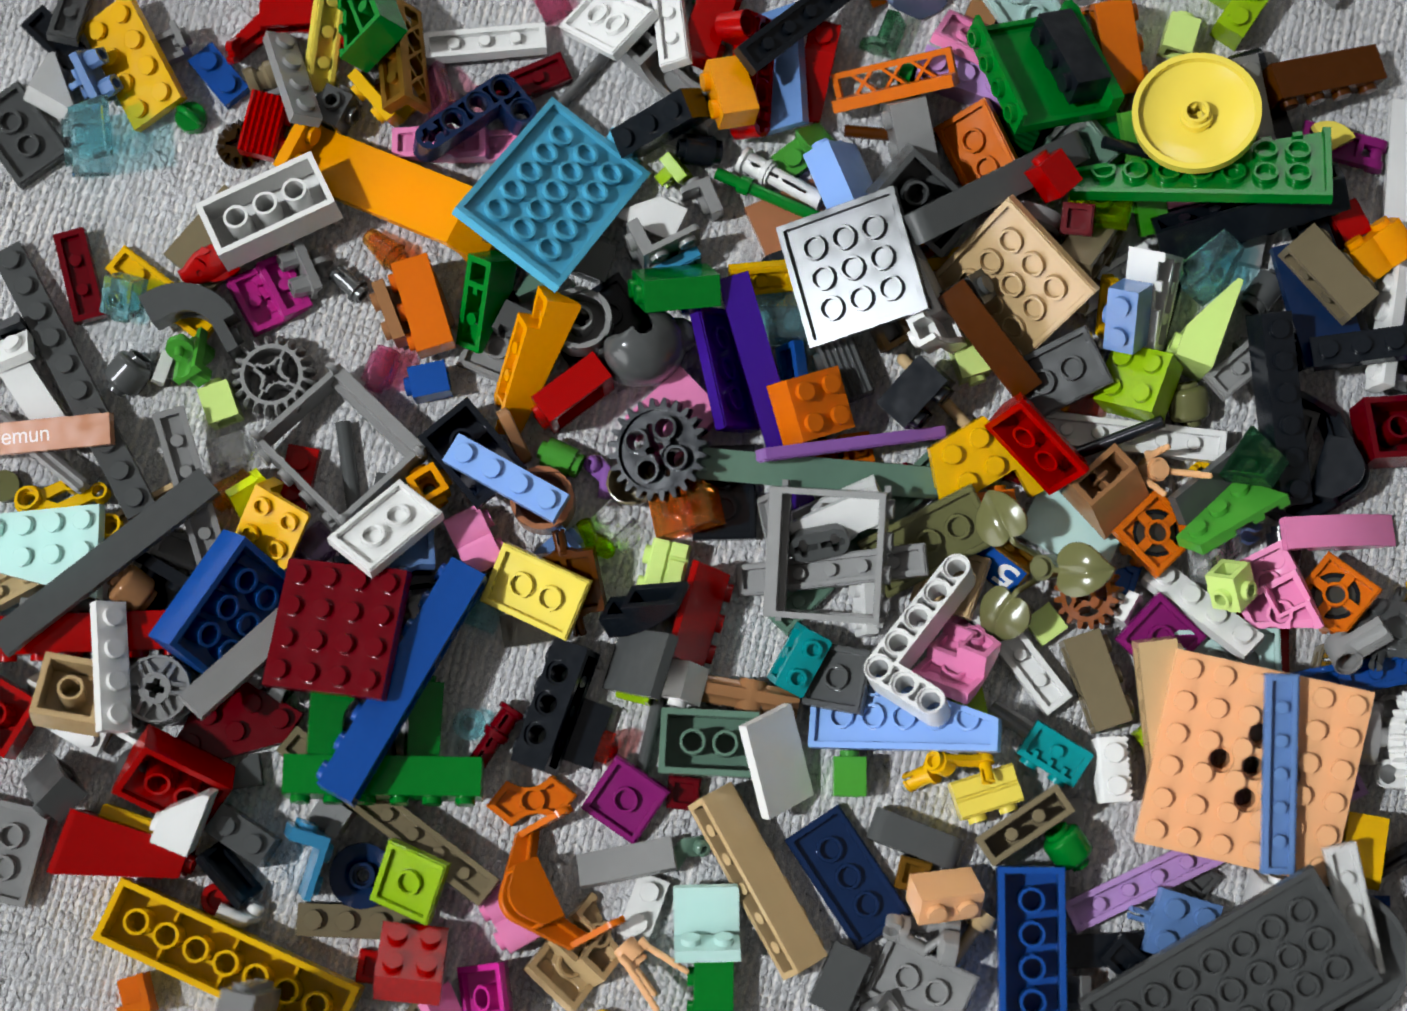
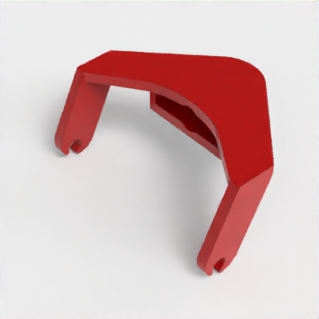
[225,0,344,65]

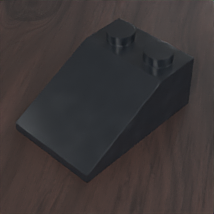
[418,397,527,510]

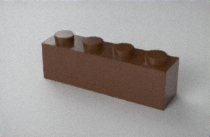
[1262,44,1388,112]

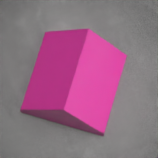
[457,960,514,1011]

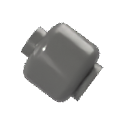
[104,349,153,397]

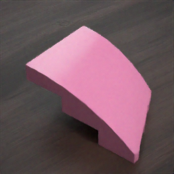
[1240,539,1325,629]
[911,615,1002,705]

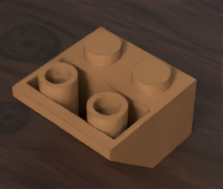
[1061,443,1149,540]

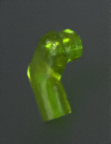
[576,518,616,559]

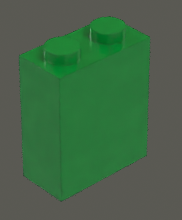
[628,263,721,313]

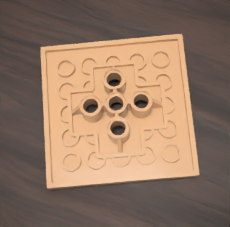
[1133,648,1375,886]

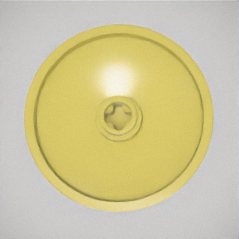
[1132,52,1262,174]

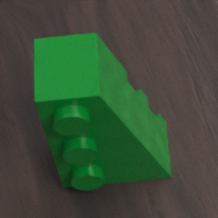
[338,0,408,73]

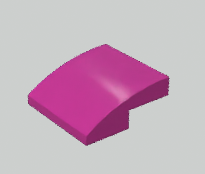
[226,255,313,338]

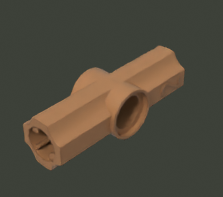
[701,674,800,719]

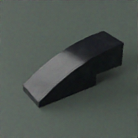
[598,581,690,638]

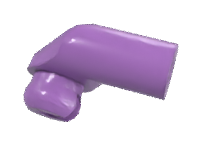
[583,455,613,499]

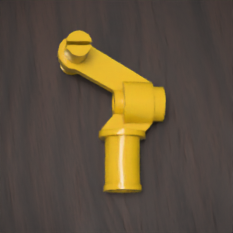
[902,752,995,792]

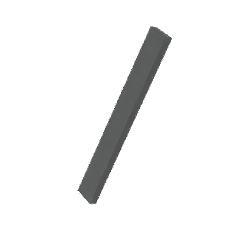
[0,468,221,658]

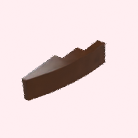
[938,279,1043,397]

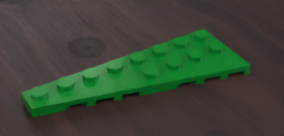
[1070,127,1333,204]

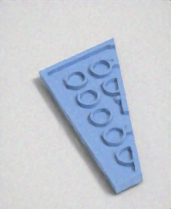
[808,674,1002,753]

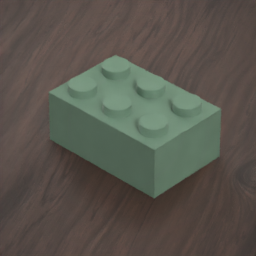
[658,707,759,779]

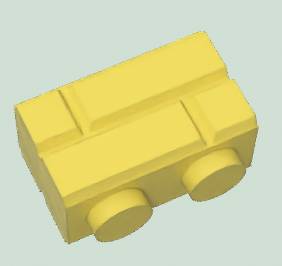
[947,763,1024,825]

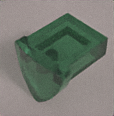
[859,9,906,60]

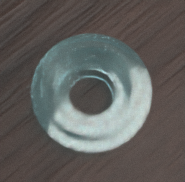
[453,708,486,740]

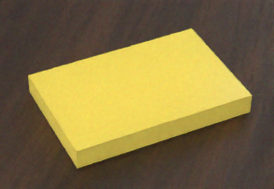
[480,541,593,641]

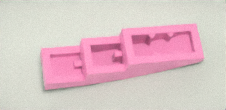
[392,124,517,163]
[1279,514,1396,551]

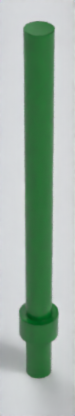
[714,167,820,218]

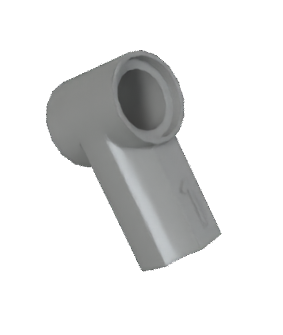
[1324,616,1395,675]

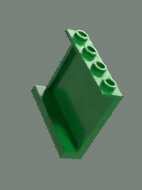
[967,0,1125,135]

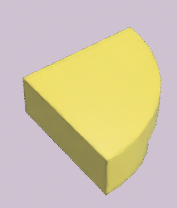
[1311,121,1356,151]

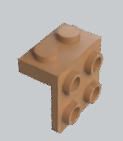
[369,272,455,349]

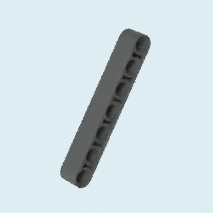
[903,130,1090,246]

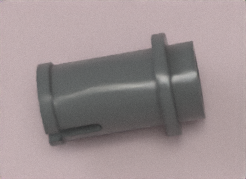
[329,265,370,303]

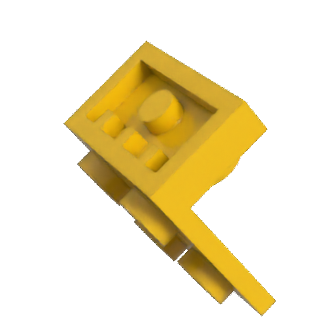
[235,477,311,569]

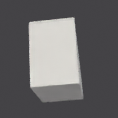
[23,52,74,122]

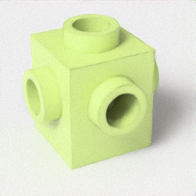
[1205,559,1258,613]

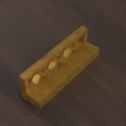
[378,0,431,114]

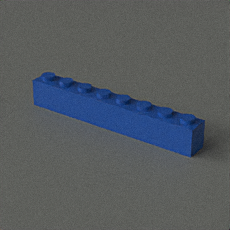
[316,557,487,808]

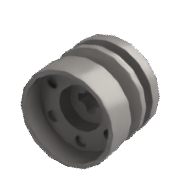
[129,654,199,726]

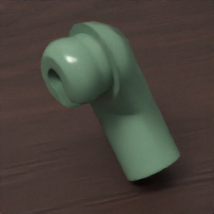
[674,835,711,872]

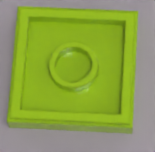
[369,837,451,926]

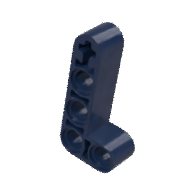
[413,74,537,162]

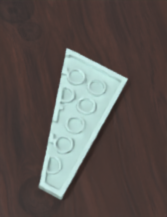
[0,504,105,600]

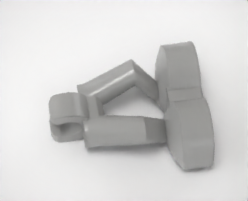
[883,913,961,968]

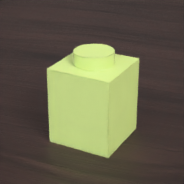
[1156,11,1202,59]
[948,338,992,387]
[196,378,245,431]

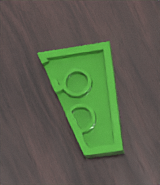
[1176,478,1291,555]

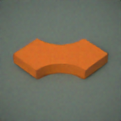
[487,775,578,826]

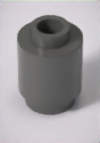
[1240,269,1282,315]

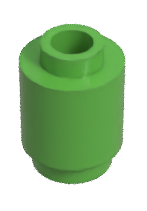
[536,437,586,478]

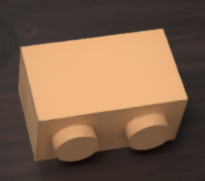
[906,866,985,926]

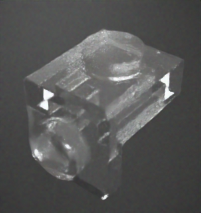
[589,499,645,555]

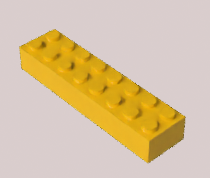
[91,877,366,1011]

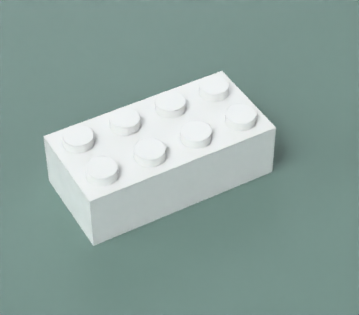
[195,151,343,272]

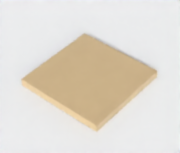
[934,194,1100,356]

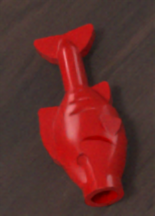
[177,244,240,284]

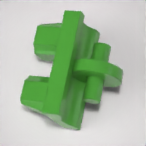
[165,327,216,387]

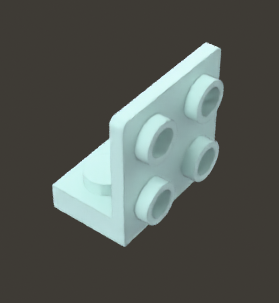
[673,884,741,963]

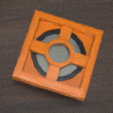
[1111,490,1186,579]
[1305,552,1383,634]

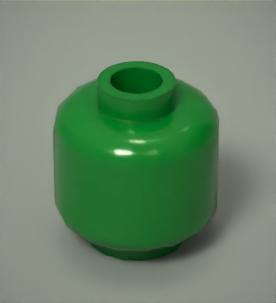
[1043,822,1093,872]

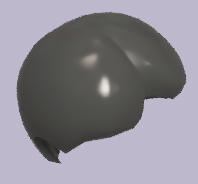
[598,311,696,387]

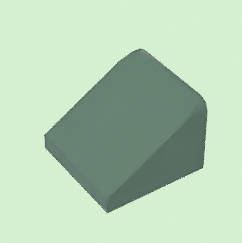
[515,273,546,304]

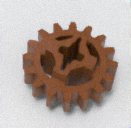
[1054,574,1124,629]

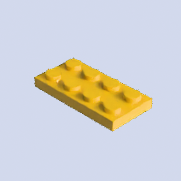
[83,0,188,132]

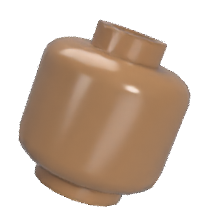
[107,565,157,611]

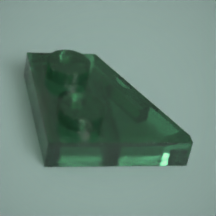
[1220,426,1289,488]

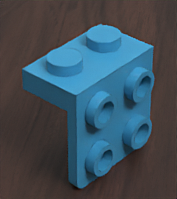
[283,817,334,902]

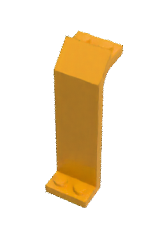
[273,124,495,262]

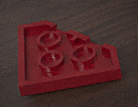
[177,682,304,760]

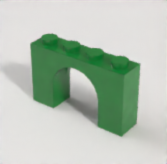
[305,676,444,756]

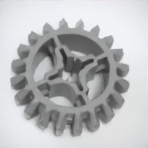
[231,335,317,420]

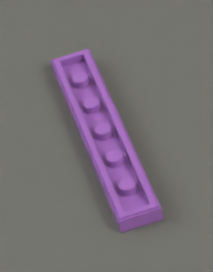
[755,425,946,463]

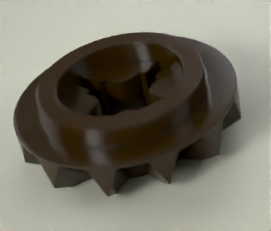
[216,120,260,169]

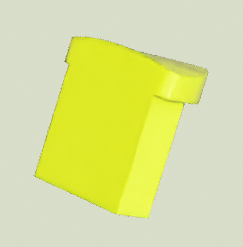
[225,468,266,519]

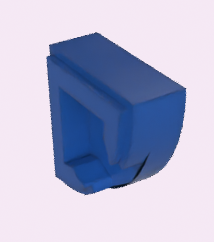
[1106,566,1142,595]

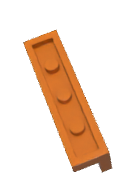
[831,46,960,114]

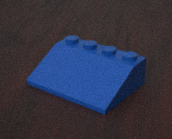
[148,529,286,695]

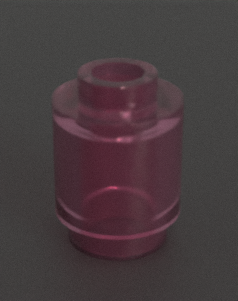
[360,345,401,394]

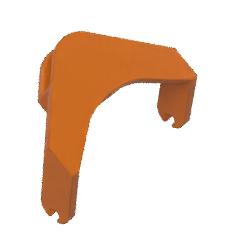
[498,805,626,951]

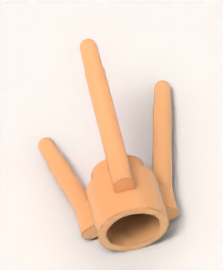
[1137,444,1213,497]
[613,935,690,1011]

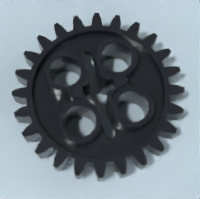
[608,398,711,502]

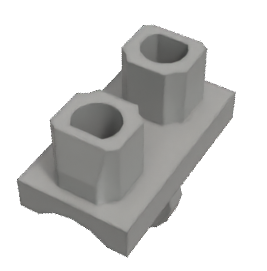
[276,238,333,301]

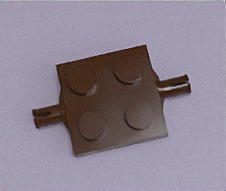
[535,529,607,637]

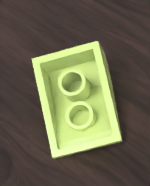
[1164,278,1244,381]

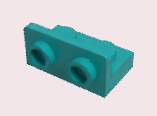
[767,621,832,698]
[1017,719,1094,788]

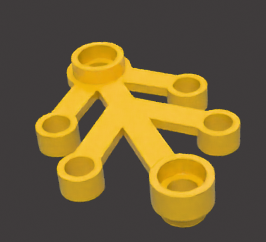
[14,480,124,539]

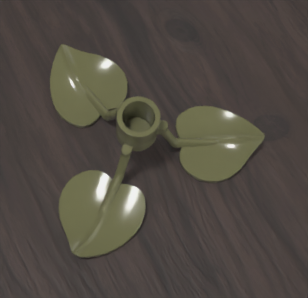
[976,490,1116,642]

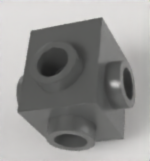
[316,83,362,136]

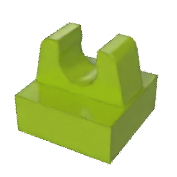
[655,151,694,189]

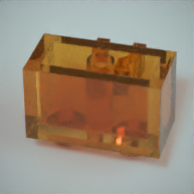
[648,480,726,541]

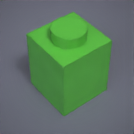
[832,750,867,797]

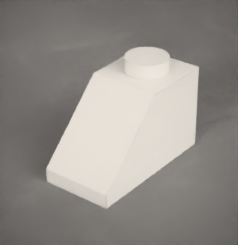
[616,196,688,243]
[149,787,219,857]

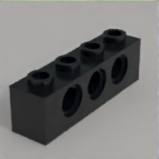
[511,638,600,777]

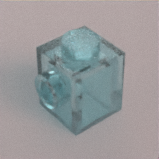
[99,272,148,323]

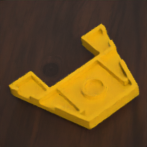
[927,416,1044,500]

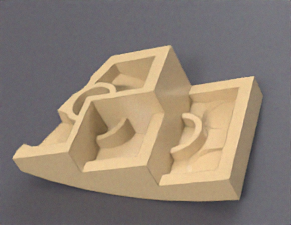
[522,891,619,1011]

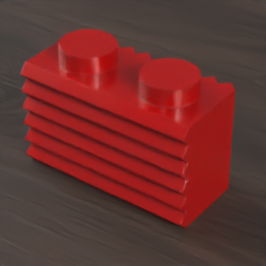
[237,89,293,163]

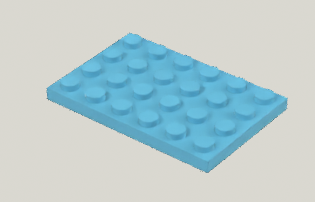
[451,97,651,293]

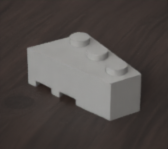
[879,94,941,171]

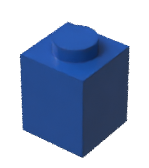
[403,360,454,404]

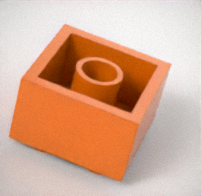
[766,365,856,445]

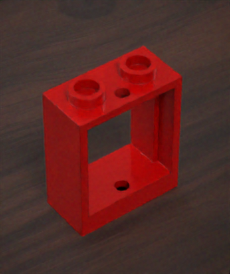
[531,351,615,434]

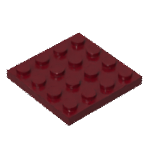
[262,558,412,702]

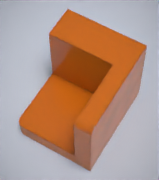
[116,971,159,1011]

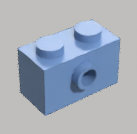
[1102,278,1153,355]

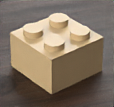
[29,651,100,737]

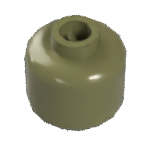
[1168,381,1211,427]

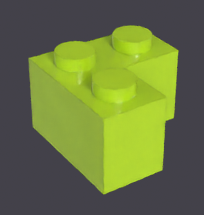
[1208,0,1269,51]

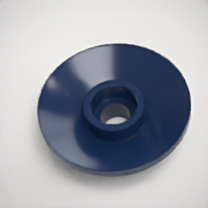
[329,843,385,909]

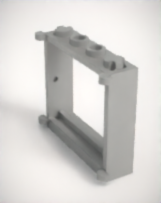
[248,361,429,530]
[763,479,896,628]

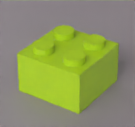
[1093,347,1183,421]

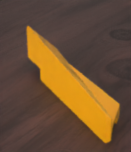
[494,285,581,435]

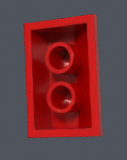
[984,392,1090,495]
[671,560,735,667]
[111,724,235,828]

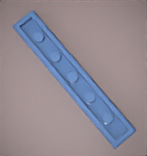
[1259,673,1300,875]

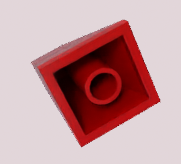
[47,808,198,879]

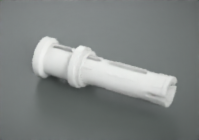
[735,147,824,210]

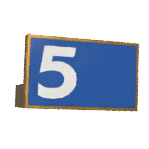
[976,541,1034,593]

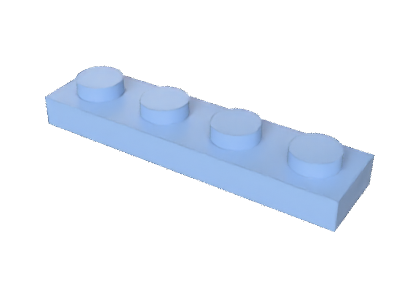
[442,433,570,524]

